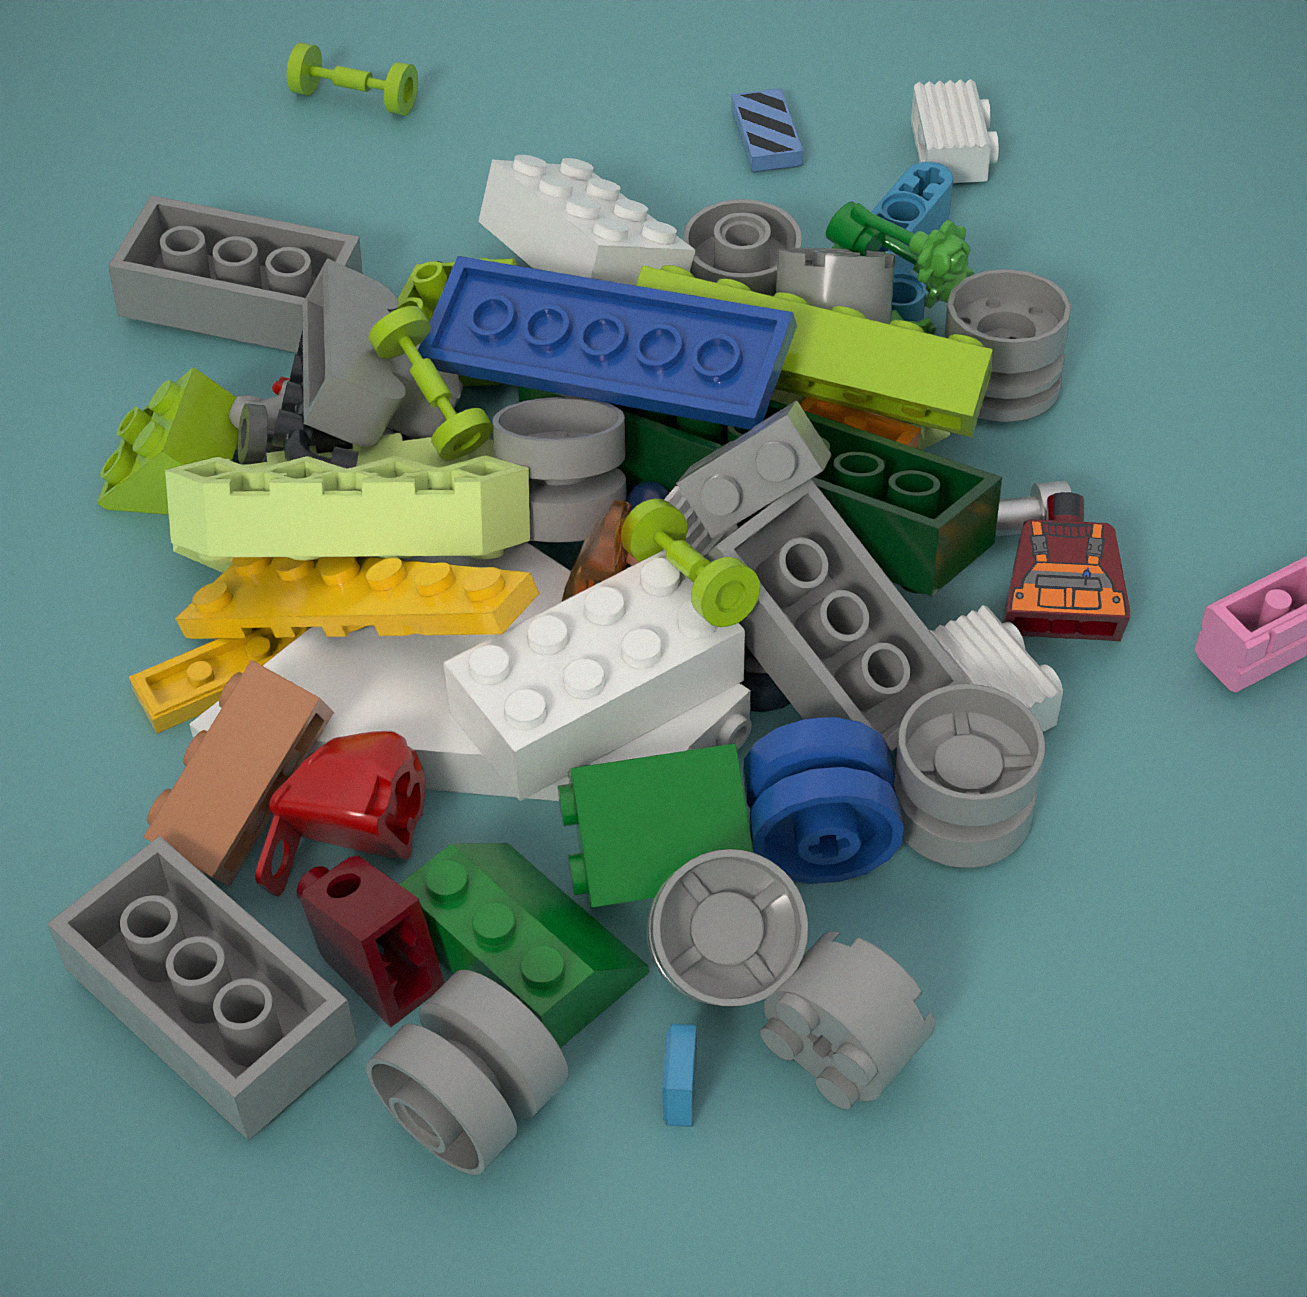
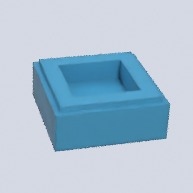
[662,1024,697,1127]

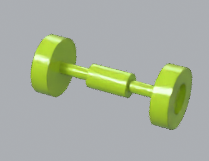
[287,42,418,116]
[368,306,493,460]
[621,499,760,627]

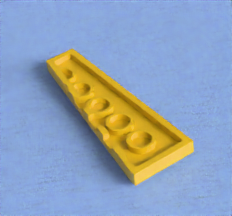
[175,556,540,639]

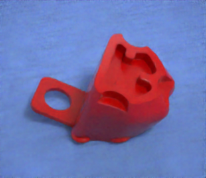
[255,731,425,897]

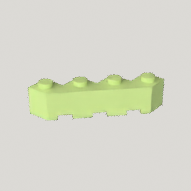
[165,455,530,561]

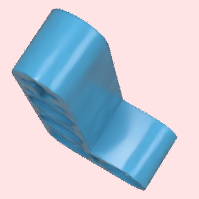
[871,162,953,322]

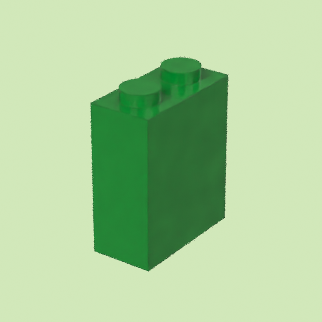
[557,743,753,907]

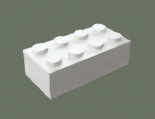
[478,155,696,286]
[443,550,745,801]

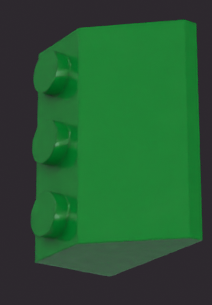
[399,843,649,1048]

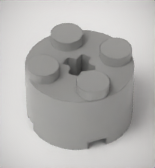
[776,248,895,324]
[760,931,935,1110]

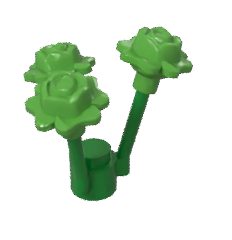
[825,201,974,335]

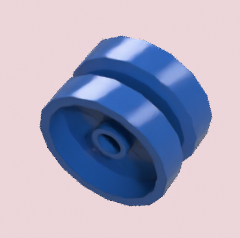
[743,717,904,884]

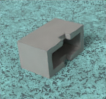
[676,400,831,538]

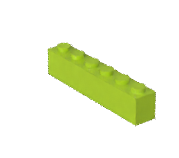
[636,265,993,438]

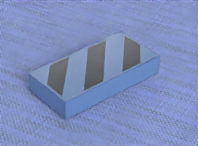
[731,88,803,172]

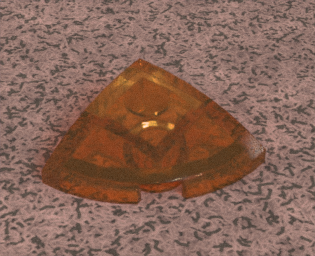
[562,500,632,602]

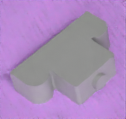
[302,258,463,447]

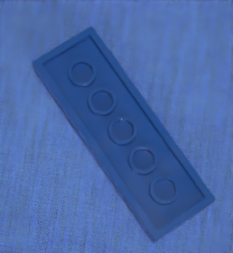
[418,256,797,430]

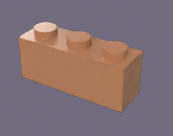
[143,660,334,887]

